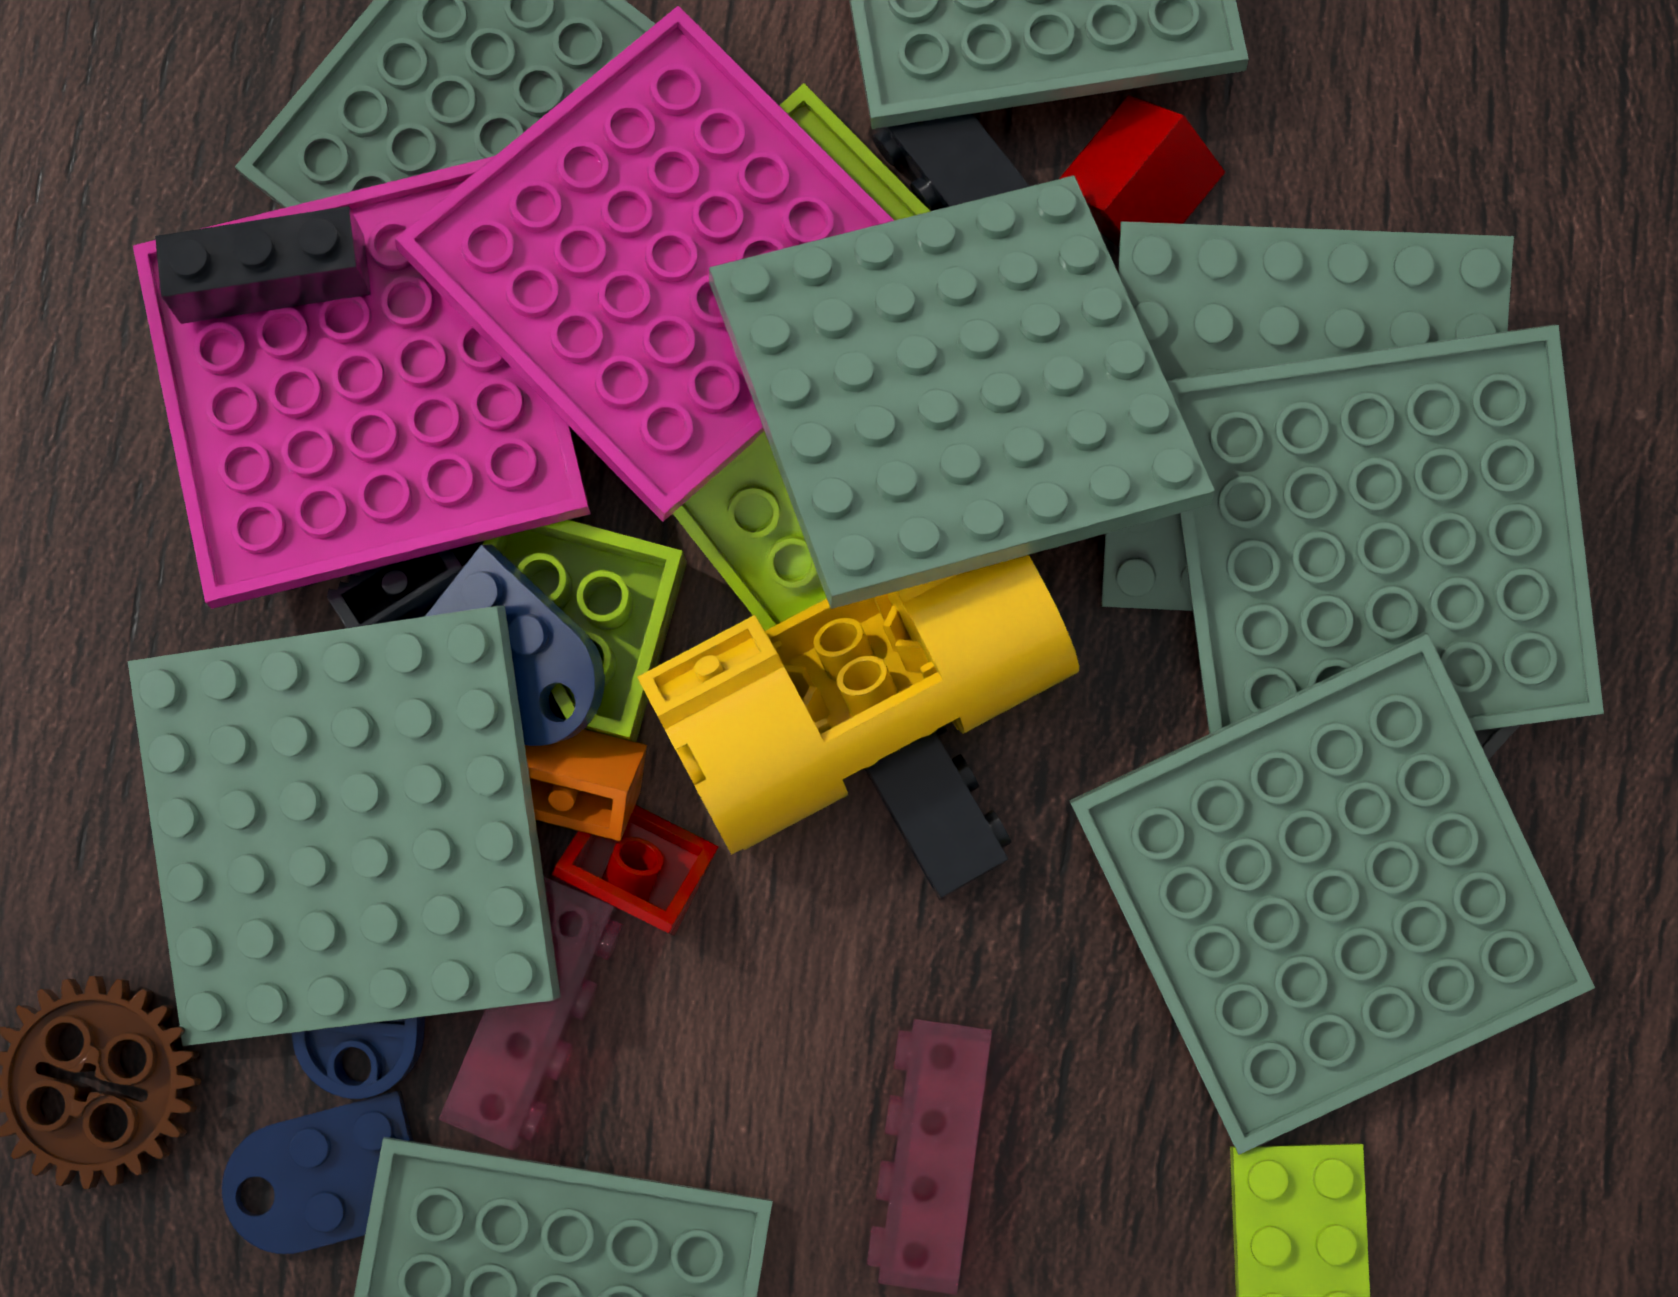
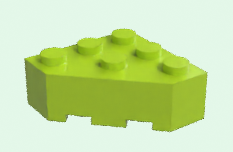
[483,520,687,742]

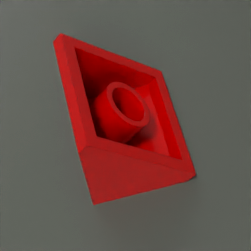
[1059,95,1225,247]
[552,805,719,936]

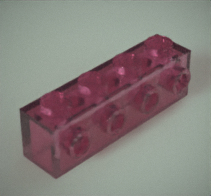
[439,877,623,1150]
[867,1019,992,1295]

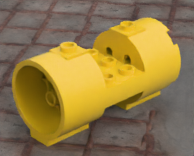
[637,555,1079,855]

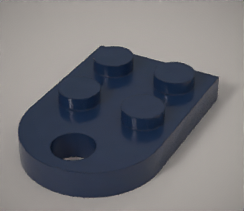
[425,544,605,746]
[292,1016,425,1099]
[222,1091,414,1254]

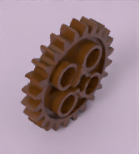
[0,976,201,1189]

